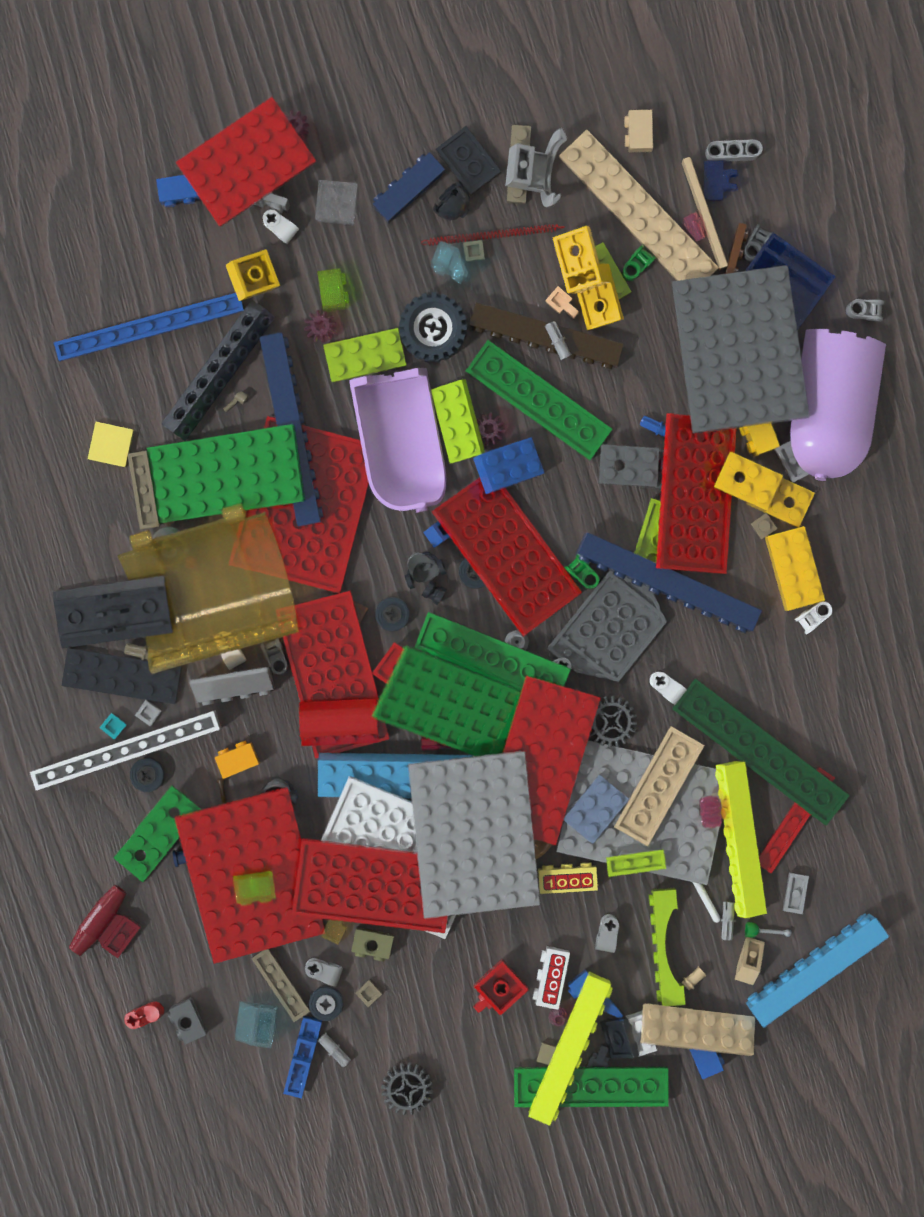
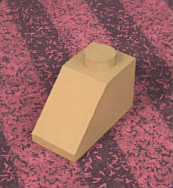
[735,937,765,985]

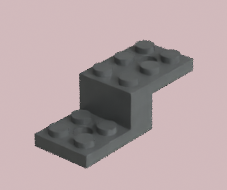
[599,445,664,489]

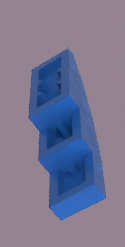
[283,1015,322,1099]

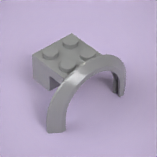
[505,128,567,207]

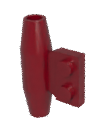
[69,885,141,958]

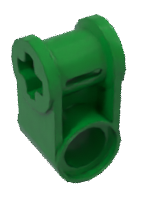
[622,244,656,281]
[564,555,599,589]

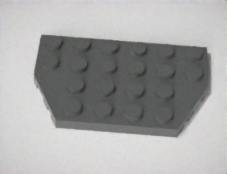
[547,570,667,682]

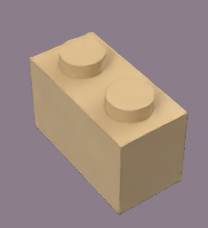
[624,110,653,152]

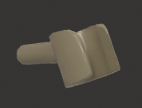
[223,392,249,412]

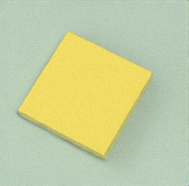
[88,422,134,467]

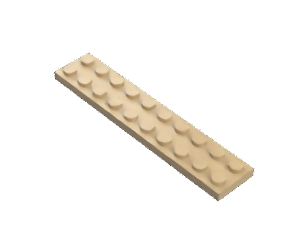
[559,130,719,281]

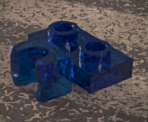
[704,161,738,201]

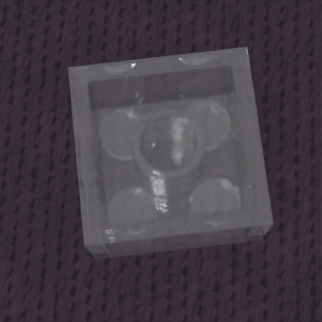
[315,180,358,225]

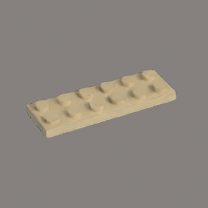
[614,726,704,846]
[641,1004,755,1056]

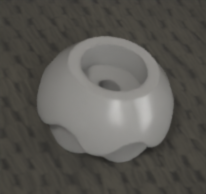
[505,630,529,650]

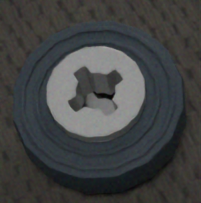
[309,986,343,1021]

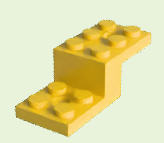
[553,226,624,330]
[714,452,815,528]

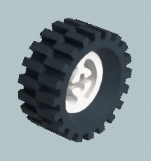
[399,292,467,363]

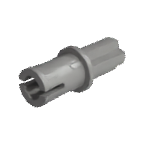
[545,321,572,360]
[721,902,736,940]
[317,1032,351,1067]

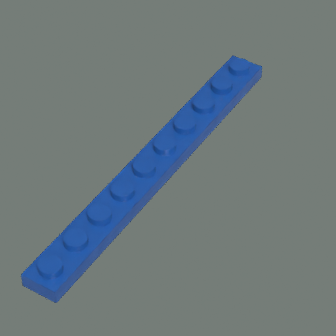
[54,293,244,362]

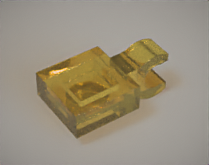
[321,919,347,945]

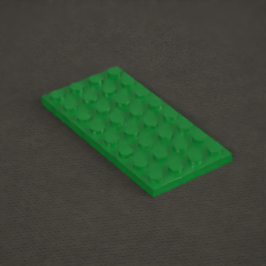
[147,424,305,524]
[372,645,521,756]

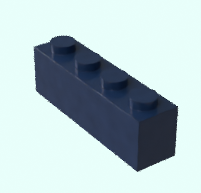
[373,152,445,224]

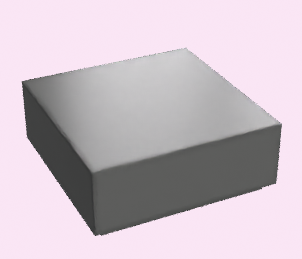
[135,700,162,726]

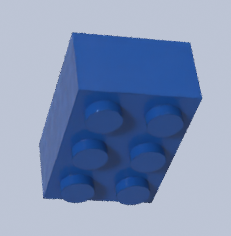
[473,437,544,494]

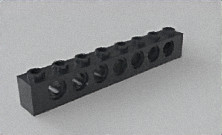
[161,300,276,441]

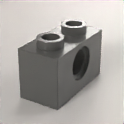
[168,997,208,1045]

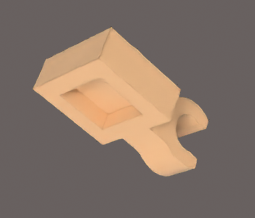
[545,287,579,319]

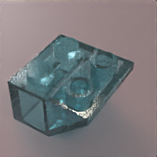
[431,241,468,283]
[235,1001,278,1048]

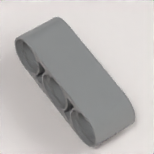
[705,140,763,162]

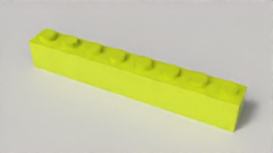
[715,761,767,918]
[529,972,613,1125]

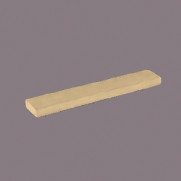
[682,157,728,271]

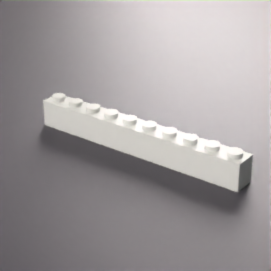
[30,710,222,790]

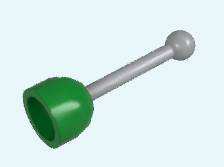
[745,922,792,938]

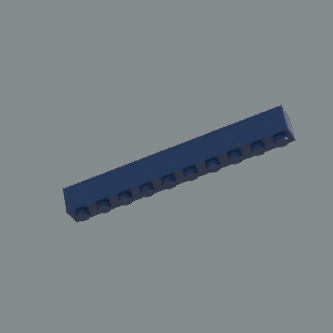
[259,332,324,527]
[575,532,762,634]

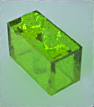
[317,268,349,312]
[233,871,275,905]

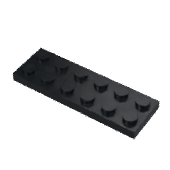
[61,648,182,704]

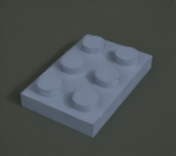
[564,775,629,844]

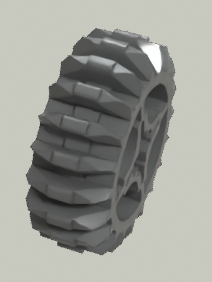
[589,696,637,748]
[381,1062,433,1115]

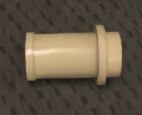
[682,966,706,990]

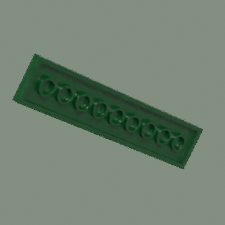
[672,678,850,826]

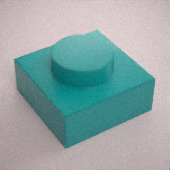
[99,713,127,740]

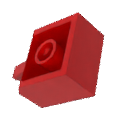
[473,959,528,1015]

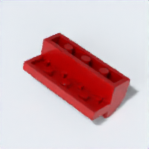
[299,699,379,746]

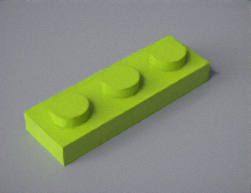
[595,242,631,300]
[606,849,666,877]

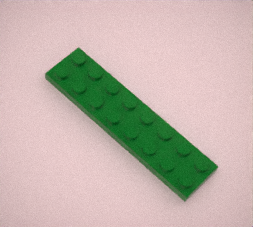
[465,340,612,461]
[414,612,571,690]
[514,1067,669,1107]

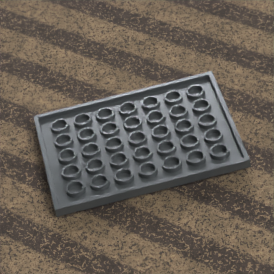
[672,266,809,434]

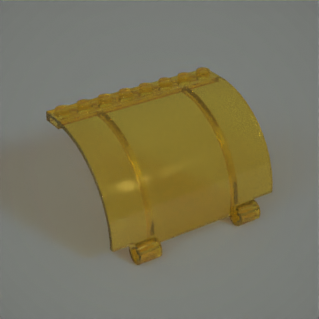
[118,503,299,674]

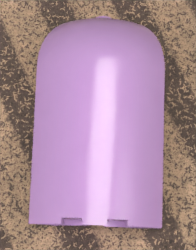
[791,329,886,481]
[349,368,446,512]

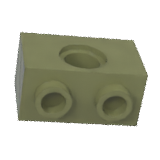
[351,927,394,961]

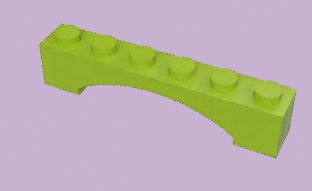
[649,888,685,1006]

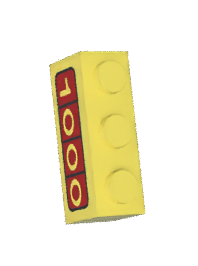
[538,862,598,894]

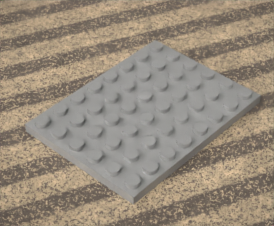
[556,741,722,885]
[408,751,540,918]

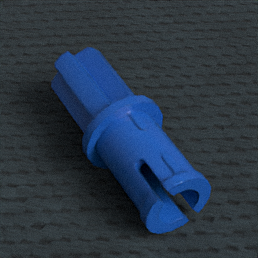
[640,416,666,437]

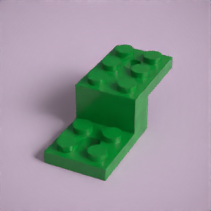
[114,785,202,882]

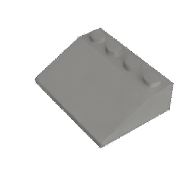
[189,667,275,705]

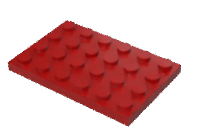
[176,97,316,227]

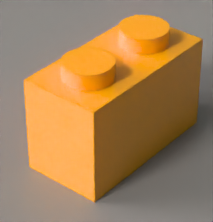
[214,740,260,779]

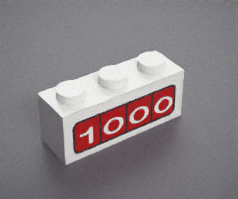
[533,946,570,1010]

